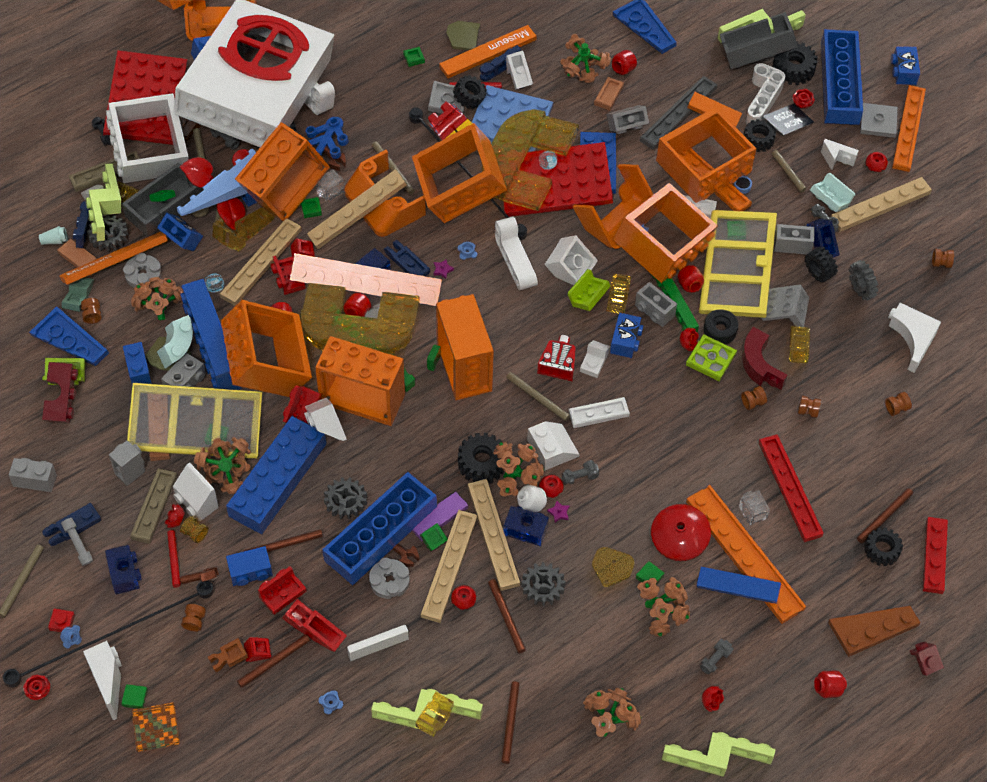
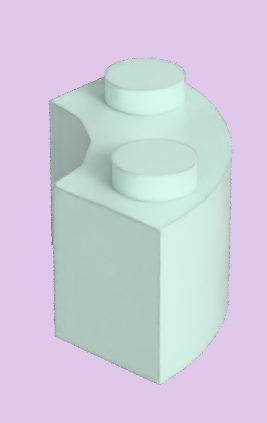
[157,315,193,369]

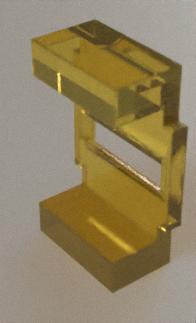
[212,218,246,252]
[415,692,454,737]

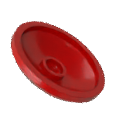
[651,504,711,561]

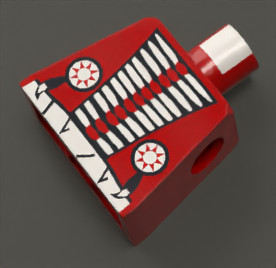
[537,335,576,381]

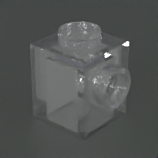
[316,169,345,202]
[739,490,770,525]

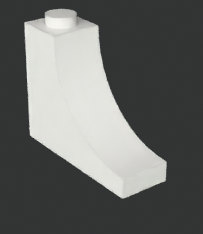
[888,303,941,373]

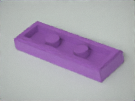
[412,492,468,542]

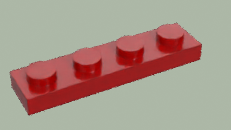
[923,517,948,594]

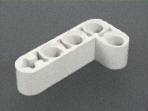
[745,63,785,125]
[304,81,335,115]
[495,216,538,291]

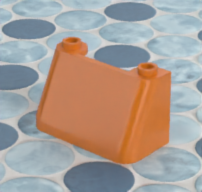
[184,0,257,41]

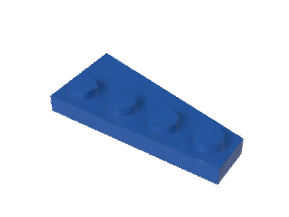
[613,0,677,54]
[29,306,109,366]

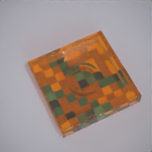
[132,702,180,752]

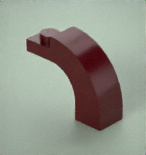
[742,327,788,390]

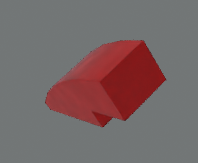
[282,599,347,652]

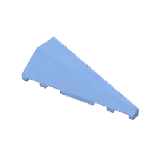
[177,149,256,216]

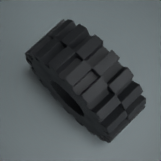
[772,41,818,85]
[458,432,505,484]

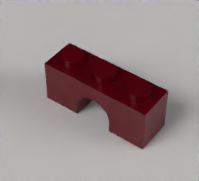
[42,362,78,424]

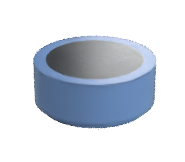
[733,176,752,194]

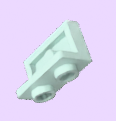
[810,173,855,212]

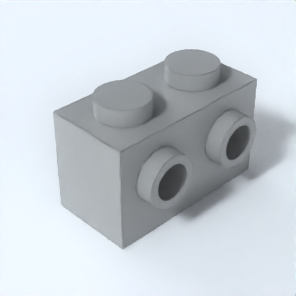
[607,105,649,134]
[774,224,814,255]
[635,282,677,327]
[161,353,206,400]
[109,440,145,486]
[9,458,57,492]

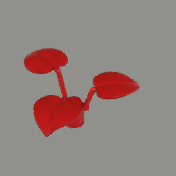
[180,149,249,231]

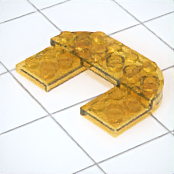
[482,109,579,211]
[301,283,420,355]

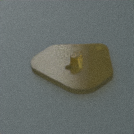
[592,547,634,587]

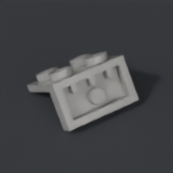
[761,284,809,328]

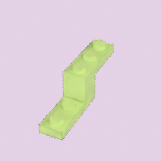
[718,9,806,43]
[86,164,121,241]
[371,689,483,733]
[662,732,775,777]

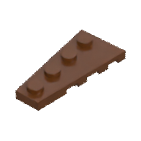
[828,606,921,657]

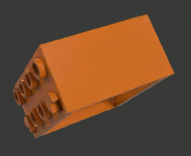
[656,107,756,203]
[235,122,330,222]
[412,123,507,223]
[613,183,718,283]
[436,294,494,401]
[221,300,312,397]
[315,336,405,426]

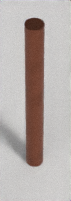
[857,488,913,543]
[243,529,323,552]
[488,579,526,654]
[237,634,310,688]
[501,681,520,764]

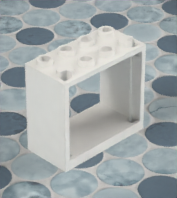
[106,94,188,183]

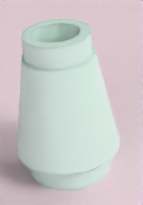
[39,226,68,245]

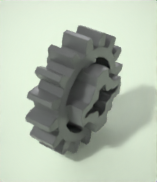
[87,214,129,251]
[849,260,878,301]
[324,477,367,519]
[521,562,566,606]

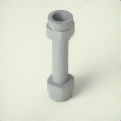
[61,518,93,566]

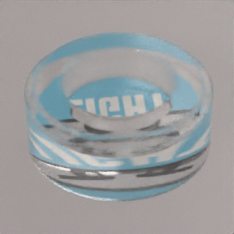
[539,151,557,169]
[205,273,224,292]

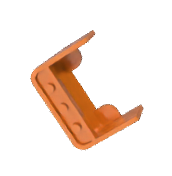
[344,150,426,237]
[573,164,654,249]

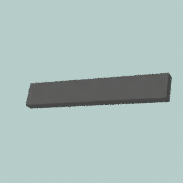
[640,76,717,150]

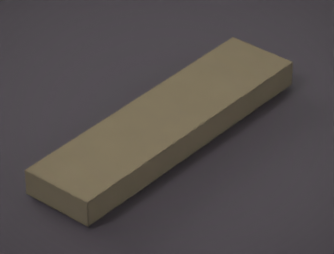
[69,151,140,192]
[130,468,177,544]

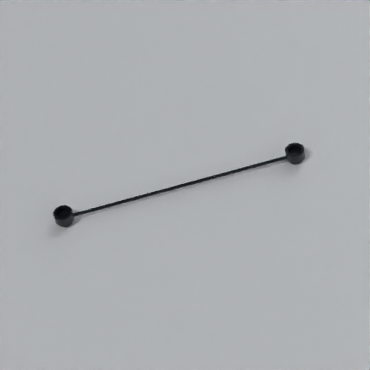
[409,107,527,240]
[3,581,214,688]

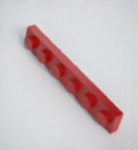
[759,434,824,542]

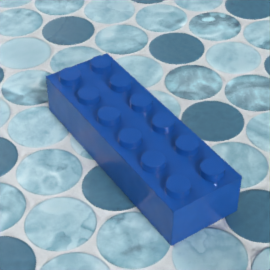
[821,29,863,125]
[180,279,242,390]
[226,416,326,535]
[322,472,437,585]

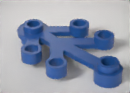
[305,117,349,159]

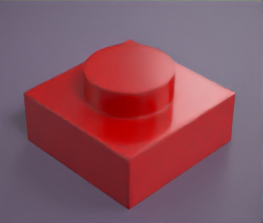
[48,609,75,632]

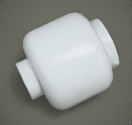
[517,485,547,513]

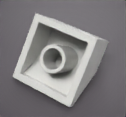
[545,235,598,285]
[304,398,347,441]
[527,421,579,471]
[173,463,219,522]

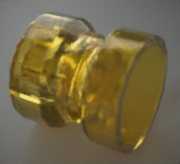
[180,516,209,543]

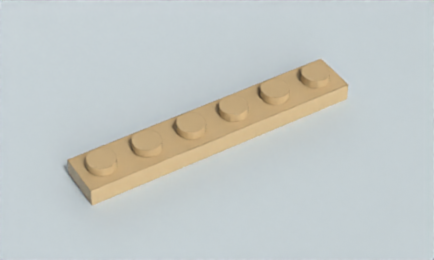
[307,169,407,249]
[831,177,932,232]
[220,218,302,306]
[468,479,520,591]
[421,510,477,623]

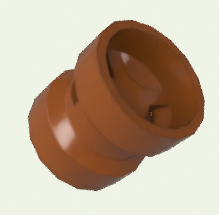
[932,248,954,268]
[81,298,102,324]
[741,386,767,410]
[885,392,912,416]
[798,395,821,418]
[181,604,206,632]

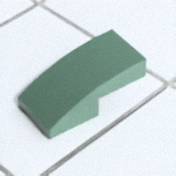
[62,277,94,312]

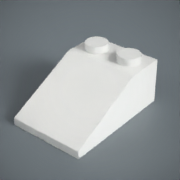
[83,641,122,720]

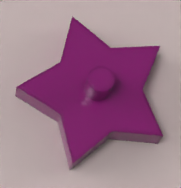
[433,259,454,279]
[547,501,570,523]

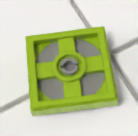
[686,334,737,382]

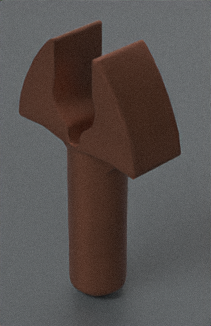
[323,146,346,171]
[392,544,419,567]
[180,567,219,584]

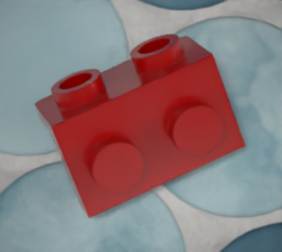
[270,255,306,295]
[283,385,323,425]
[258,566,307,615]

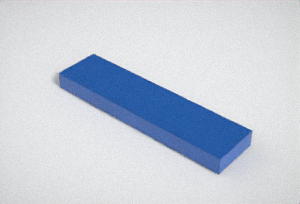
[696,567,781,604]

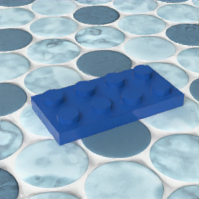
[580,132,616,194]

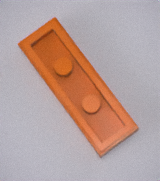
[687,92,742,127]

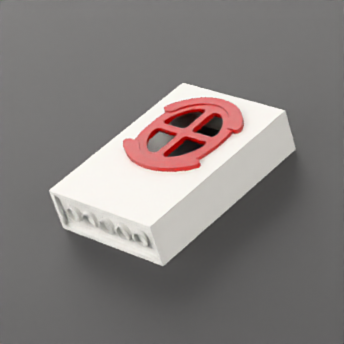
[174,0,334,147]

